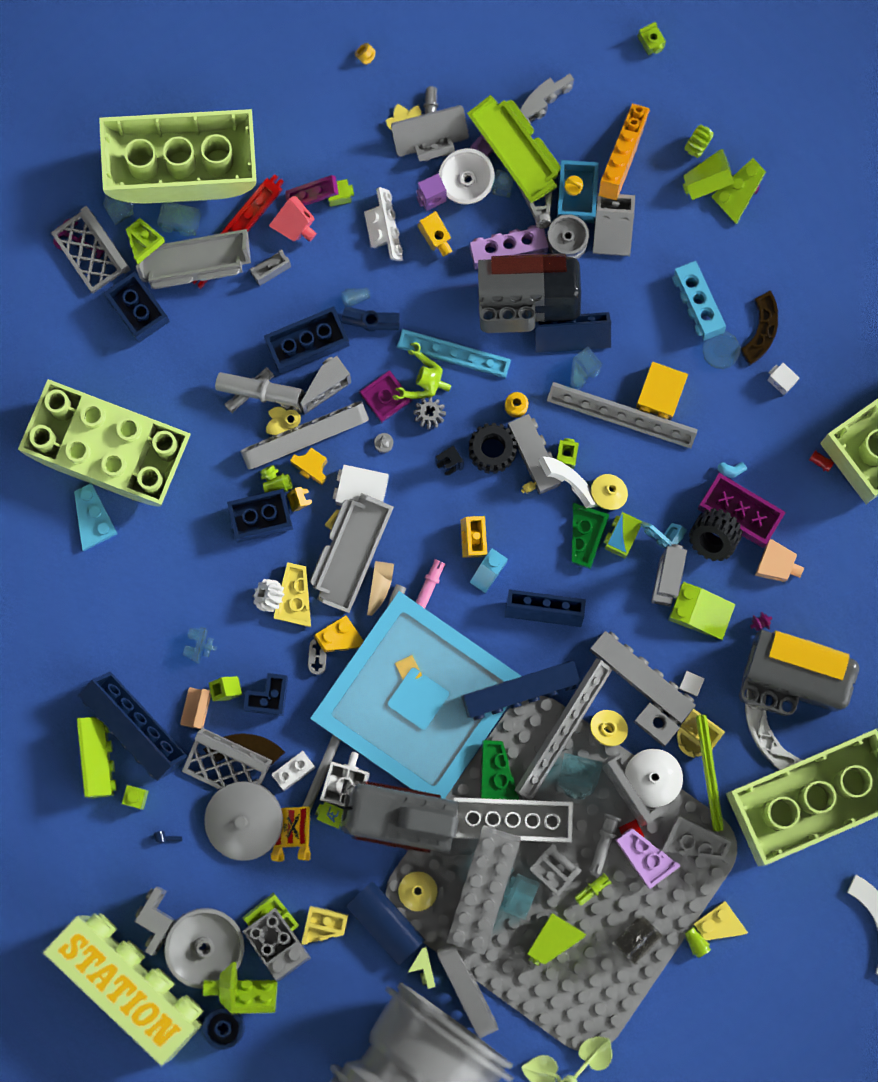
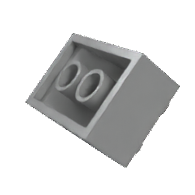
[301,356,351,414]

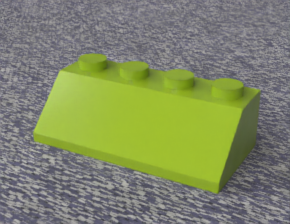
[77,717,117,799]

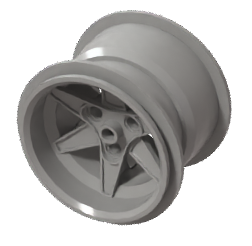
[330,983,514,1082]

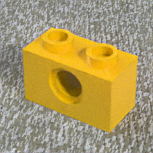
[460,516,487,558]

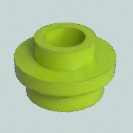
[260,465,278,481]

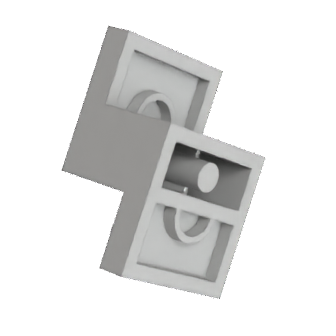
[135,887,176,956]

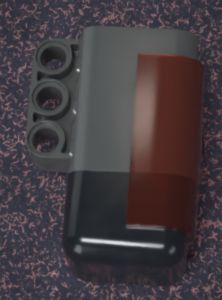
[478,254,582,333]

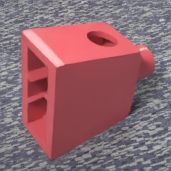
[269,196,317,242]

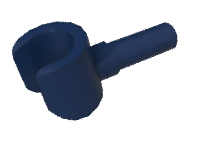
[154,831,182,843]

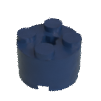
[203,1007,245,1049]

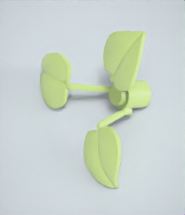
[522,1036,612,1082]

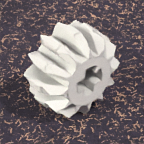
[253,579,285,612]

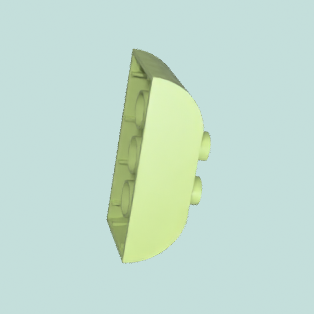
[99,109,256,204]

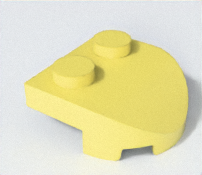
[677,709,725,758]

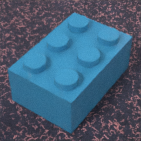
[557,160,599,224]

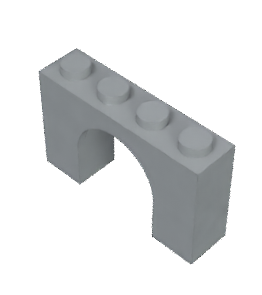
[651,544,687,607]

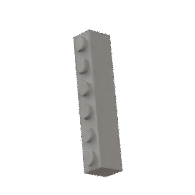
[589,631,696,724]

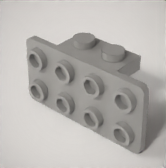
[391,105,469,162]

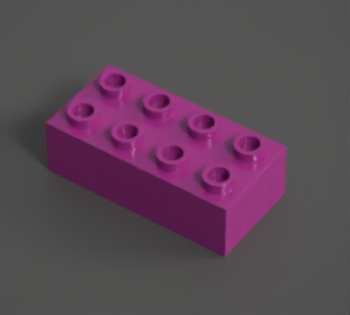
[697,473,786,548]

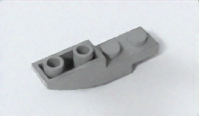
[520,74,574,124]

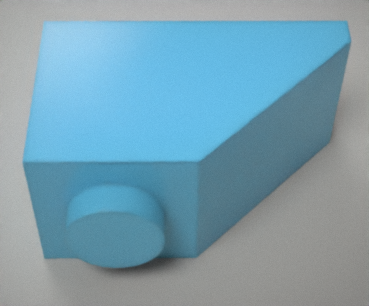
[470,548,508,593]

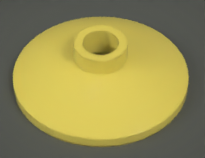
[591,474,628,510]
[590,710,628,747]
[398,871,438,911]

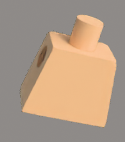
[755,539,804,582]

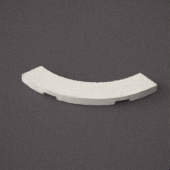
[745,689,802,770]
[847,875,878,974]

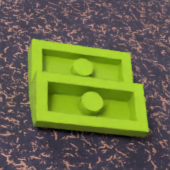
[243,892,299,931]

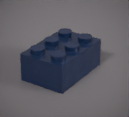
[104,271,170,343]
[227,489,293,543]

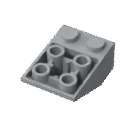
[593,193,635,256]
[243,908,311,981]

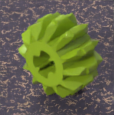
[685,125,714,158]

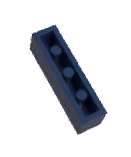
[505,589,586,627]

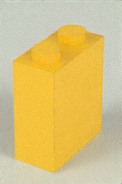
[636,361,688,420]

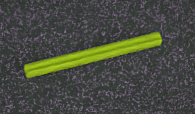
[696,715,724,831]

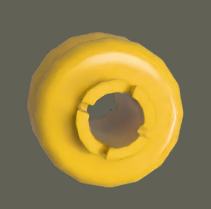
[504,392,528,418]

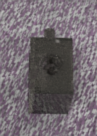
[612,916,663,965]

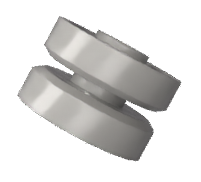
[547,215,589,259]

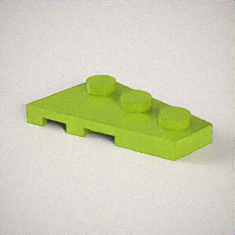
[711,158,766,224]

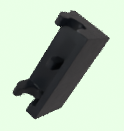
[435,446,464,475]

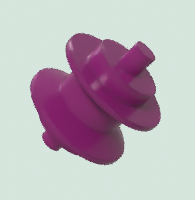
[750,612,772,631]

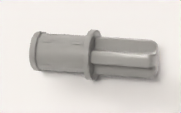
[424,86,438,114]

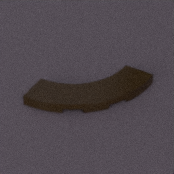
[740,290,778,366]
[203,734,286,766]

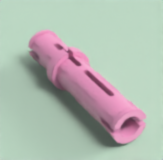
[416,559,446,609]

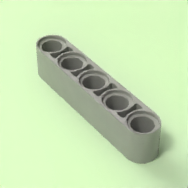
[437,944,498,1038]

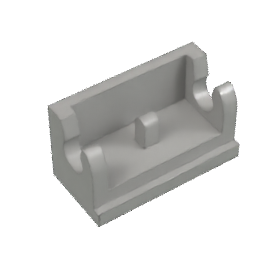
[249,249,291,286]

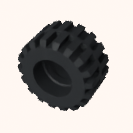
[469,423,517,474]
[689,508,742,561]

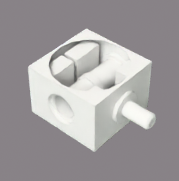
[320,752,370,807]

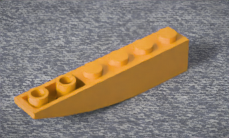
[599,103,650,201]

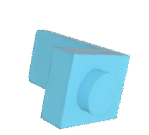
[640,522,687,548]

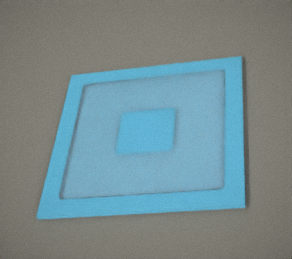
[310,591,521,799]

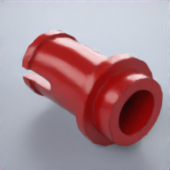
[809,450,834,472]

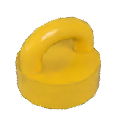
[355,43,375,64]
[564,176,583,196]

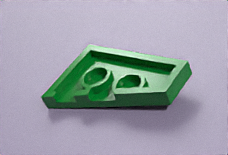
[572,503,609,569]
[480,740,520,800]

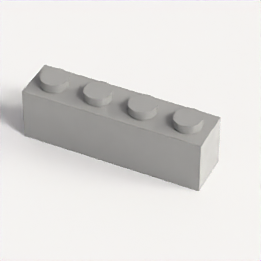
[508,414,561,495]

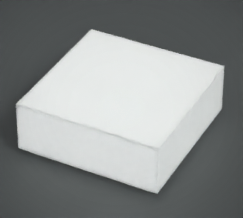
[679,671,705,697]

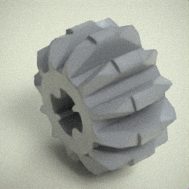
[414,397,446,429]

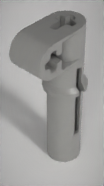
[215,372,306,413]

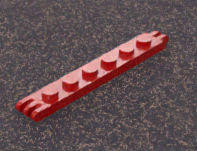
[192,175,284,289]

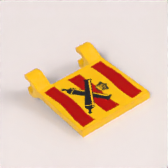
[271,807,311,862]

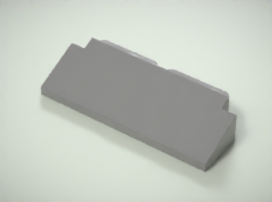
[136,229,251,289]
[310,493,394,613]

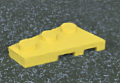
[273,562,311,628]

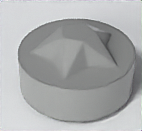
[374,433,394,453]

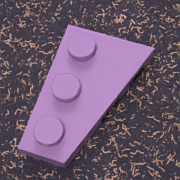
[615,828,681,889]

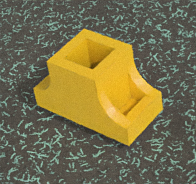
[290,448,328,485]

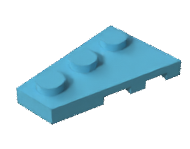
[74,483,118,551]

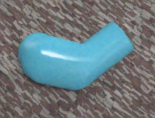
[718,462,747,478]

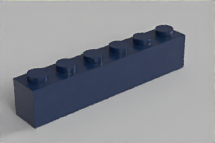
[461,661,581,720]

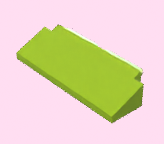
[467,95,561,203]

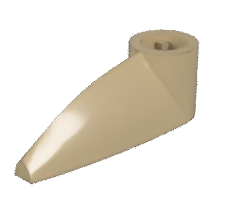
[367,561,394,616]

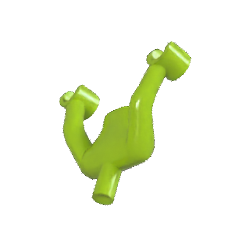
[393,342,451,400]

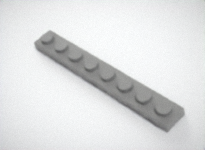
[547,382,698,448]
[514,658,613,801]

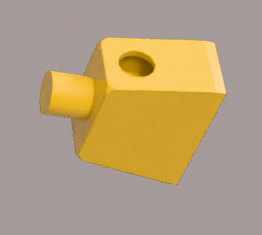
[417,211,453,257]

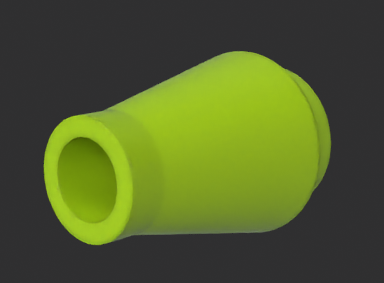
[263,474,292,493]
[684,927,711,958]

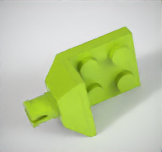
[203,962,278,1013]

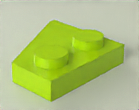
[126,218,165,264]

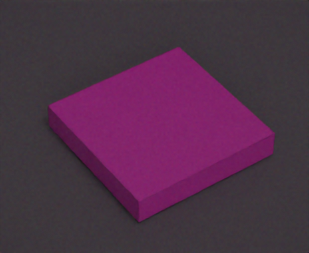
[359,370,412,423]

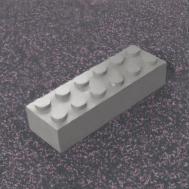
[447,825,521,955]

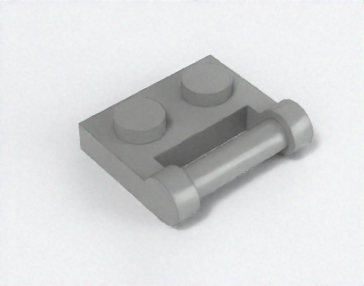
[529,843,582,896]

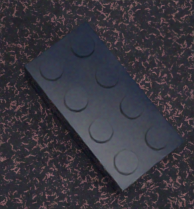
[264,306,350,375]

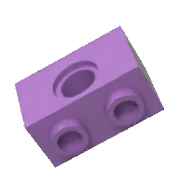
[416,174,447,211]

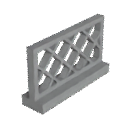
[51,206,131,294]
[182,728,272,789]

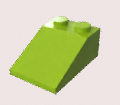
[668,582,735,640]

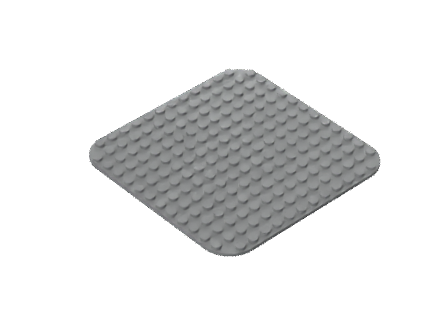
[386,696,737,1051]

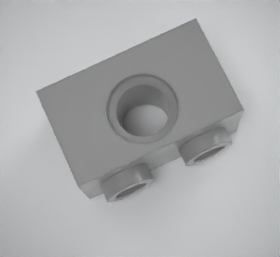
[634,703,680,747]

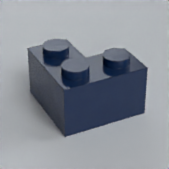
[243,673,288,716]

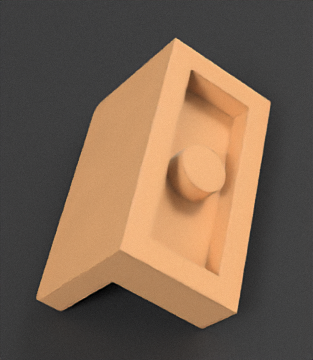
[180,687,211,730]

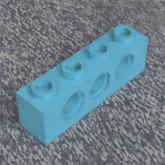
[672,261,726,341]

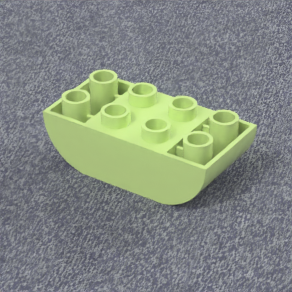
[18,379,191,507]

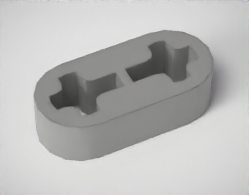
[308,639,327,675]

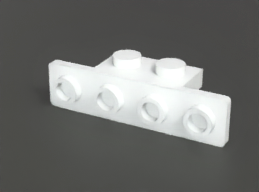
[364,187,403,262]

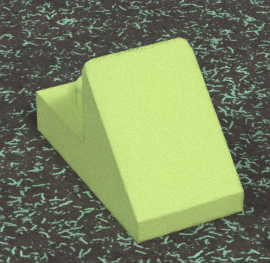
[408,947,436,988]

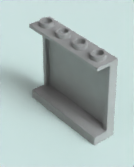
[602,751,664,827]

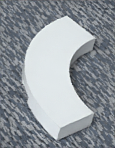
[539,457,598,508]

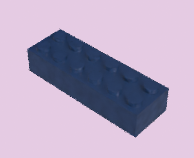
[78,672,188,781]

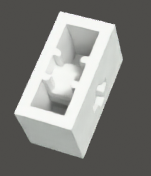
[271,751,316,791]

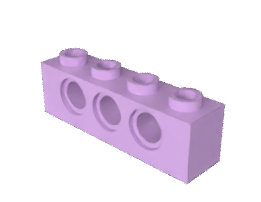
[470,225,548,269]

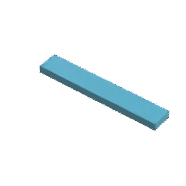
[397,329,511,379]

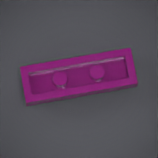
[285,175,339,206]

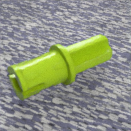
[574,873,611,906]

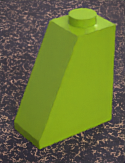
[682,149,734,200]
[527,913,586,966]

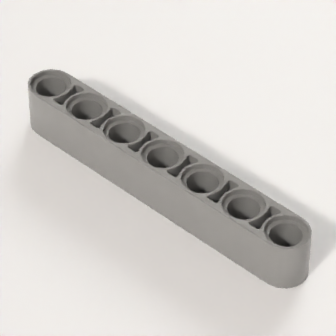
[240,401,369,469]

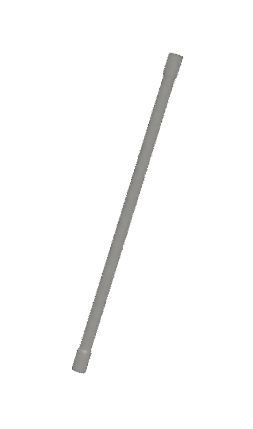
[302,584,406,812]

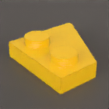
[314,615,364,652]

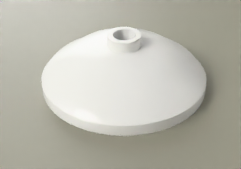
[439,148,495,204]
[624,749,683,808]

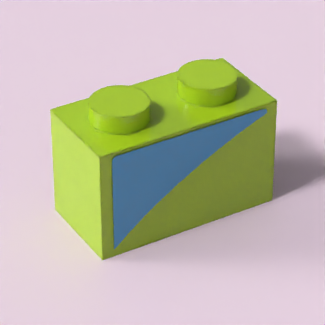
[603,512,643,559]

